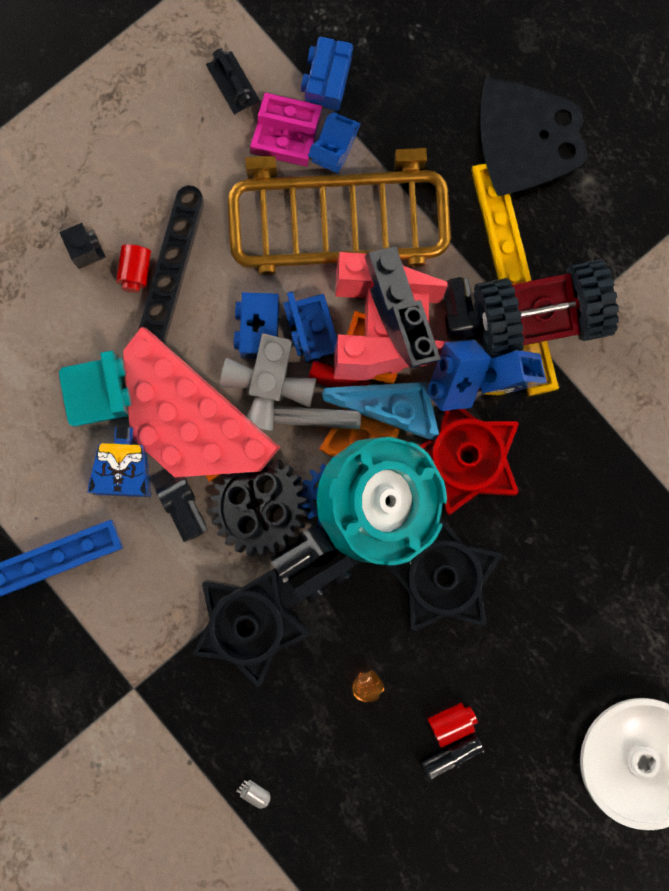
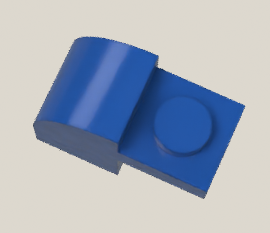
[308,112,361,173]

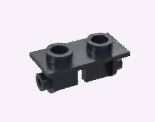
[206,48,260,115]

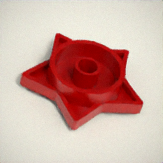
[420,409,519,515]

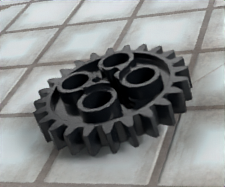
[210,458,310,557]

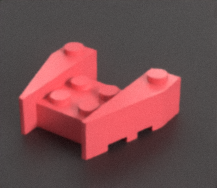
[334,252,449,381]

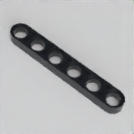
[138,185,204,344]

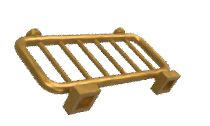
[227,148,451,275]

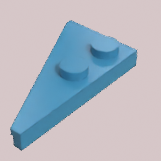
[322,382,439,440]

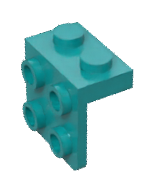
[59,350,132,427]

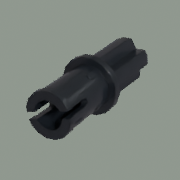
[422,733,484,779]

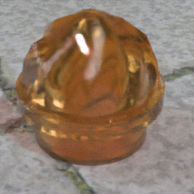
[352,670,385,702]

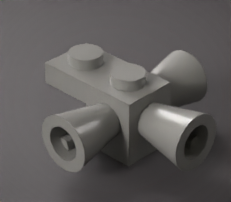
[220,333,317,431]

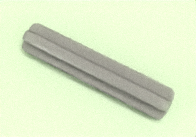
[273,406,361,429]

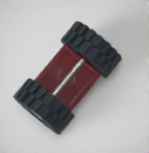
[474,260,619,359]

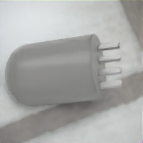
[237,780,270,809]

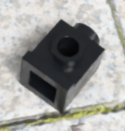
[59,223,106,269]

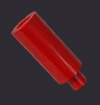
[308,360,370,388]

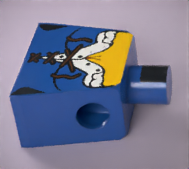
[478,350,547,395]
[87,426,152,497]

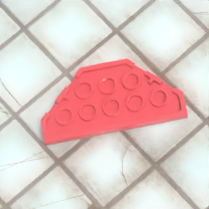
[123,327,280,478]

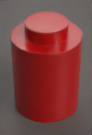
[116,245,151,293]
[428,702,478,748]

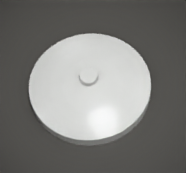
[580,698,669,830]

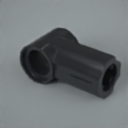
[444,277,481,341]
[156,477,208,542]
[270,525,337,583]

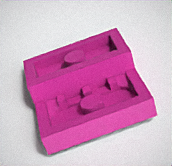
[250,92,322,167]

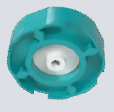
[317,437,447,565]

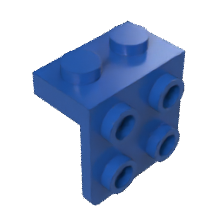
[283,291,337,363]

